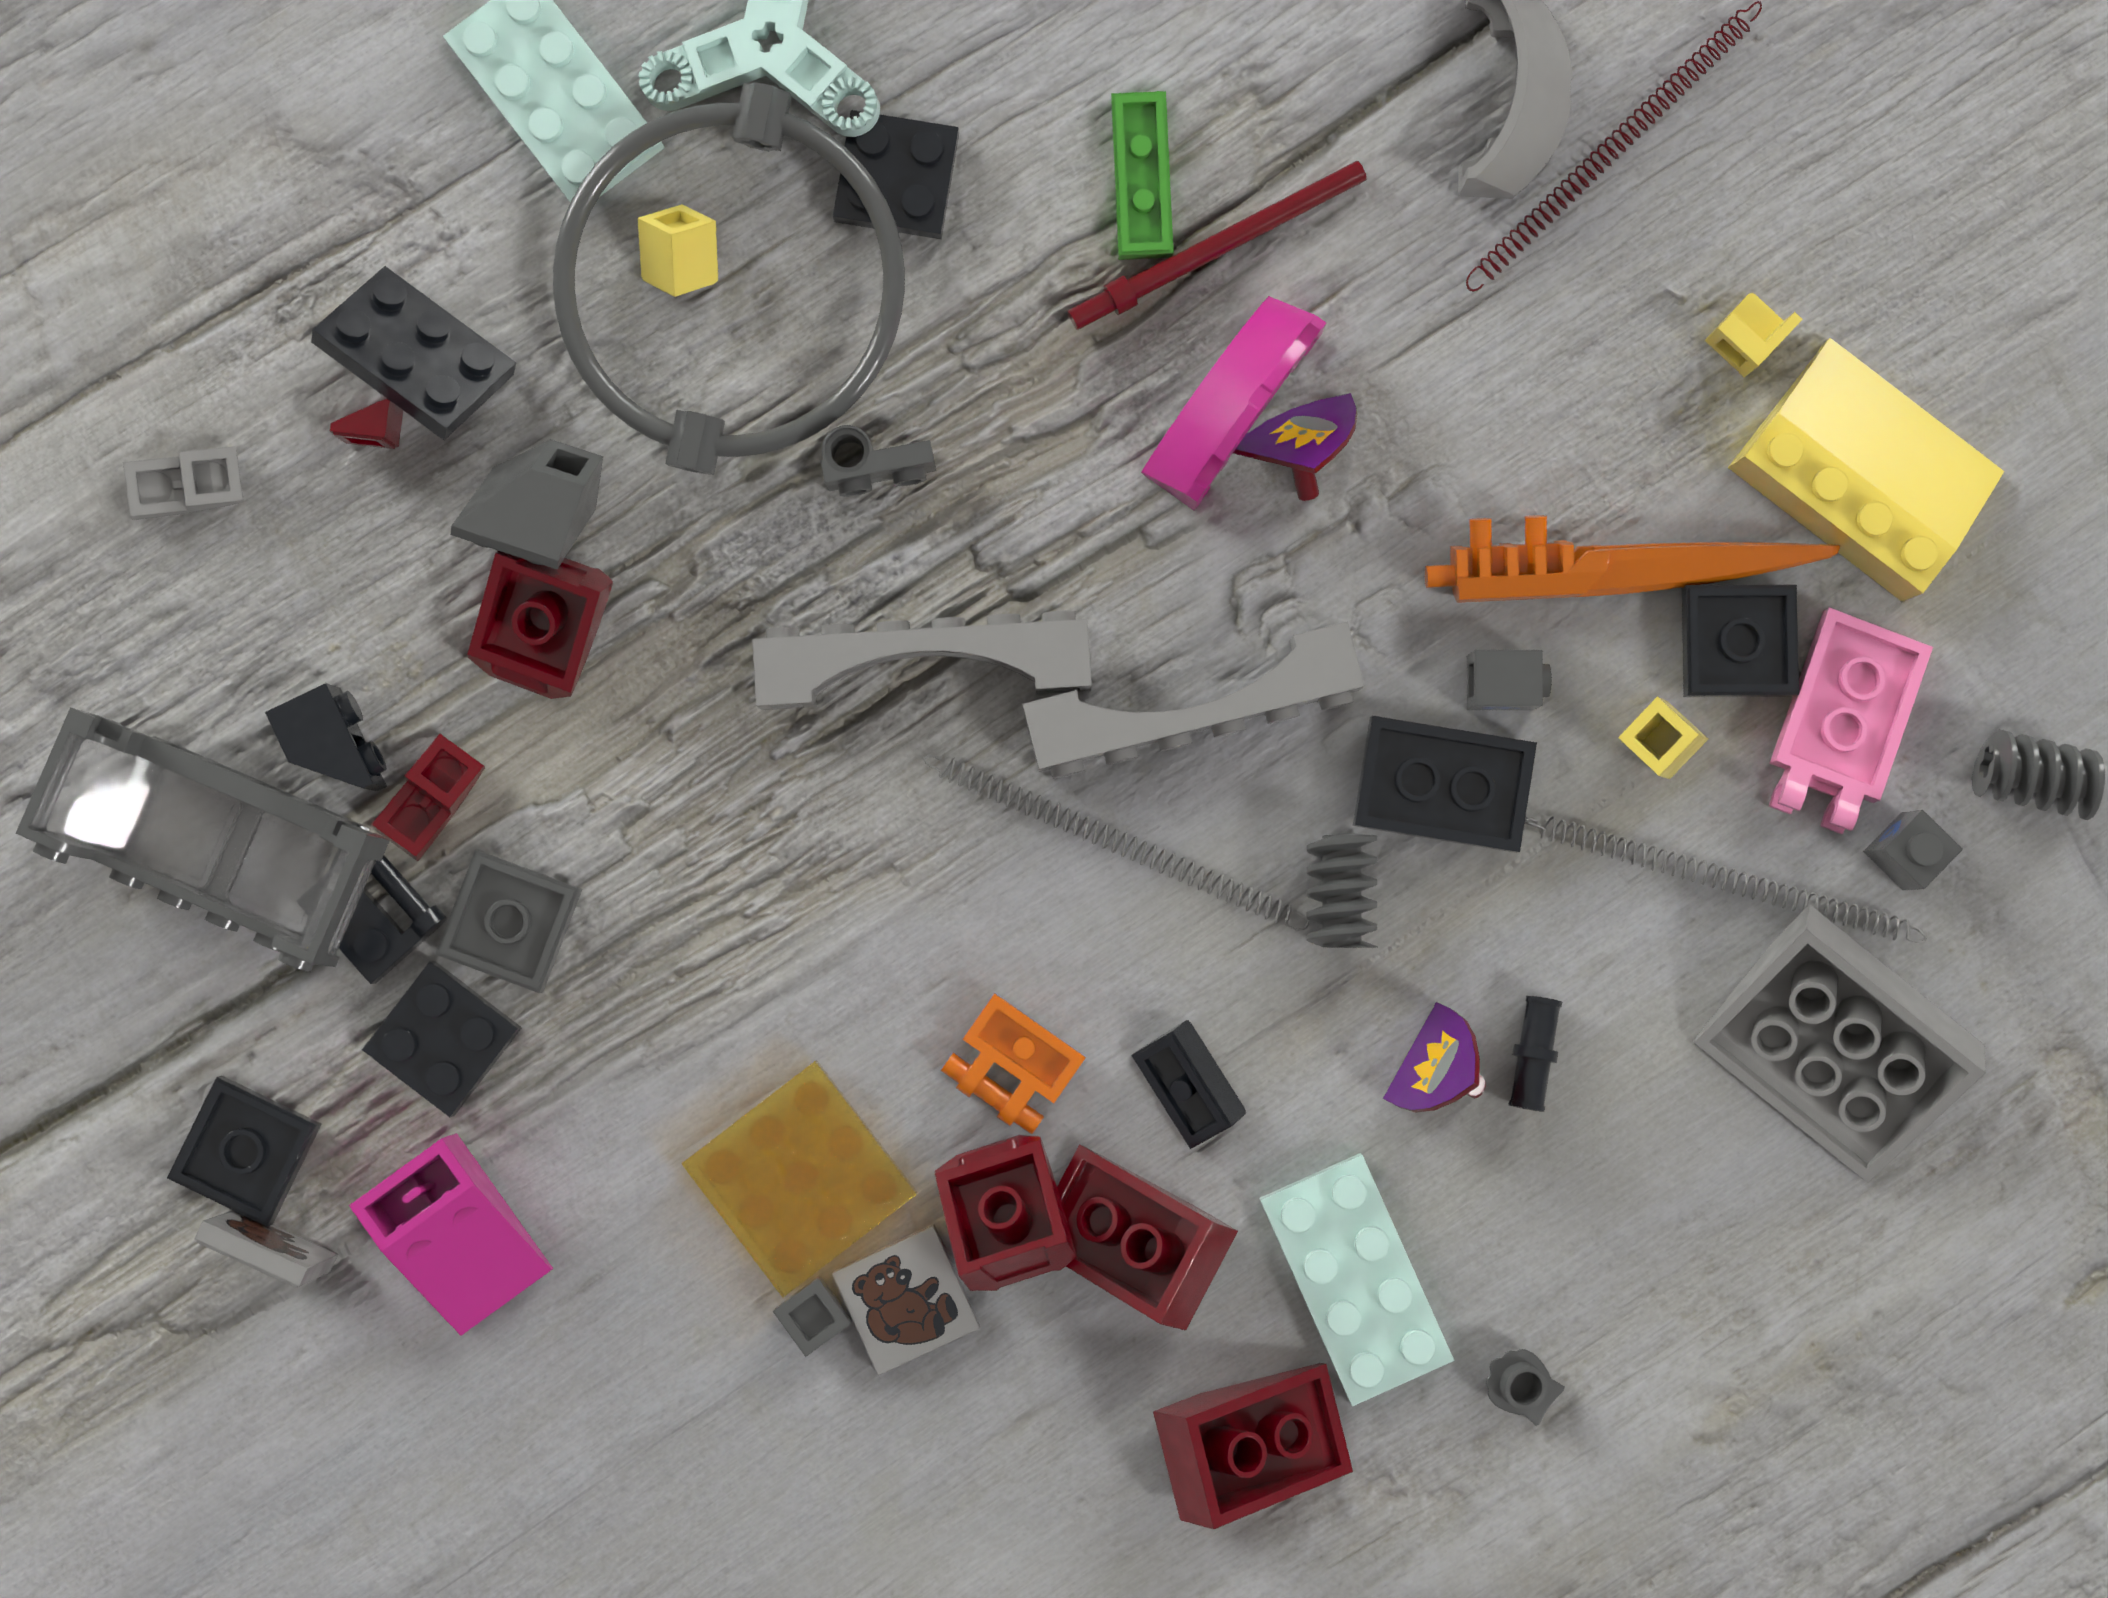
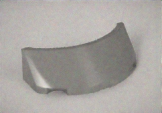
[1458,0,1573,199]

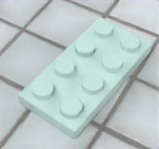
[443,0,665,202]
[1259,1153,1454,1407]

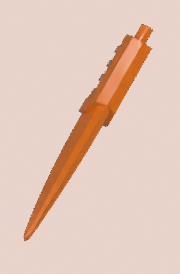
[1425,515,1840,603]

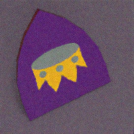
[1233,393,1358,501]
[1383,1002,1486,1113]

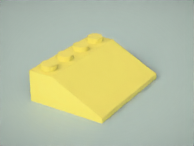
[1728,338,2005,602]

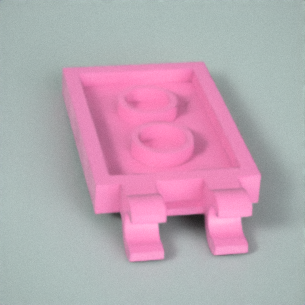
[1769,608,1933,834]

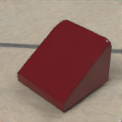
[330,399,403,449]

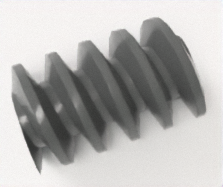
[1971,729,2105,820]
[1306,834,1378,948]

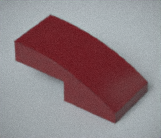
[371,733,485,862]

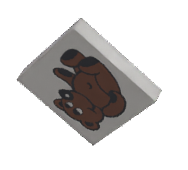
[194,1211,338,1288]
[832,1224,980,1376]

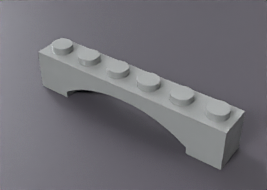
[752,610,1092,710]
[1023,621,1365,779]

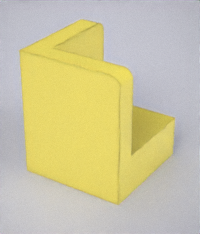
[638,204,718,297]
[1705,293,1803,377]

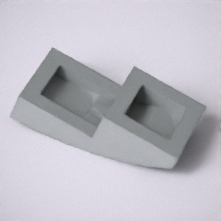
[123,446,244,520]

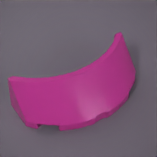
[1141,296,1327,511]

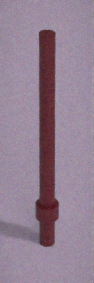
[1067,161,1367,330]

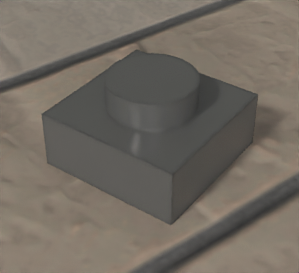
[773,1275,853,1357]

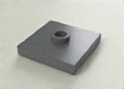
[435,850,582,993]

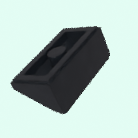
[1131,1020,1246,1149]

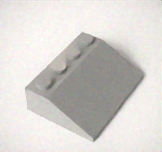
[1694,904,1986,1183]

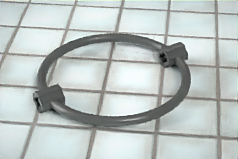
[553,82,905,475]

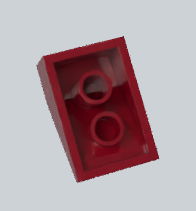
[1057,1144,1238,1331]
[1153,1363,1353,1529]

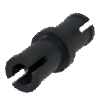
[1508,996,1562,1112]

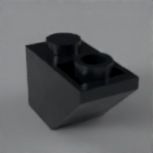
[265,683,387,791]

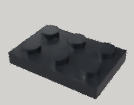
[311,266,516,441]
[1353,715,1537,853]

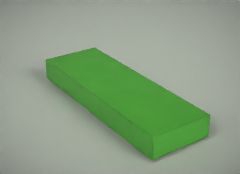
[1111,91,1174,260]

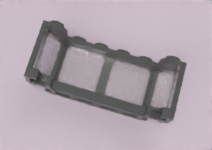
[15,707,390,972]

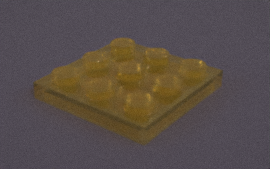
[681,1060,918,1298]

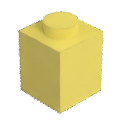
[1618,697,1708,779]

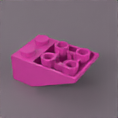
[349,1133,553,1336]

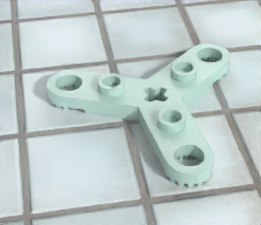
[638,0,880,137]

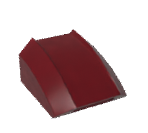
[467,551,613,699]
[935,1135,1077,1291]

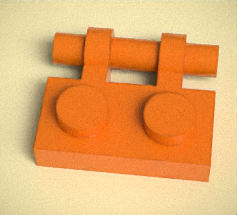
[941,993,1086,1135]

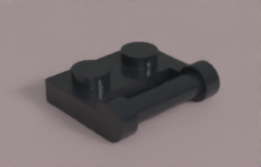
[297,855,447,984]

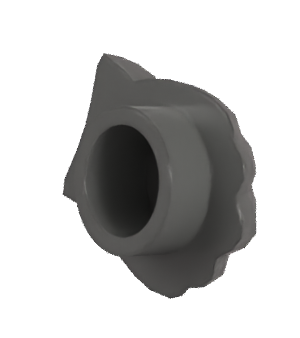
[1486,1349,1565,1426]

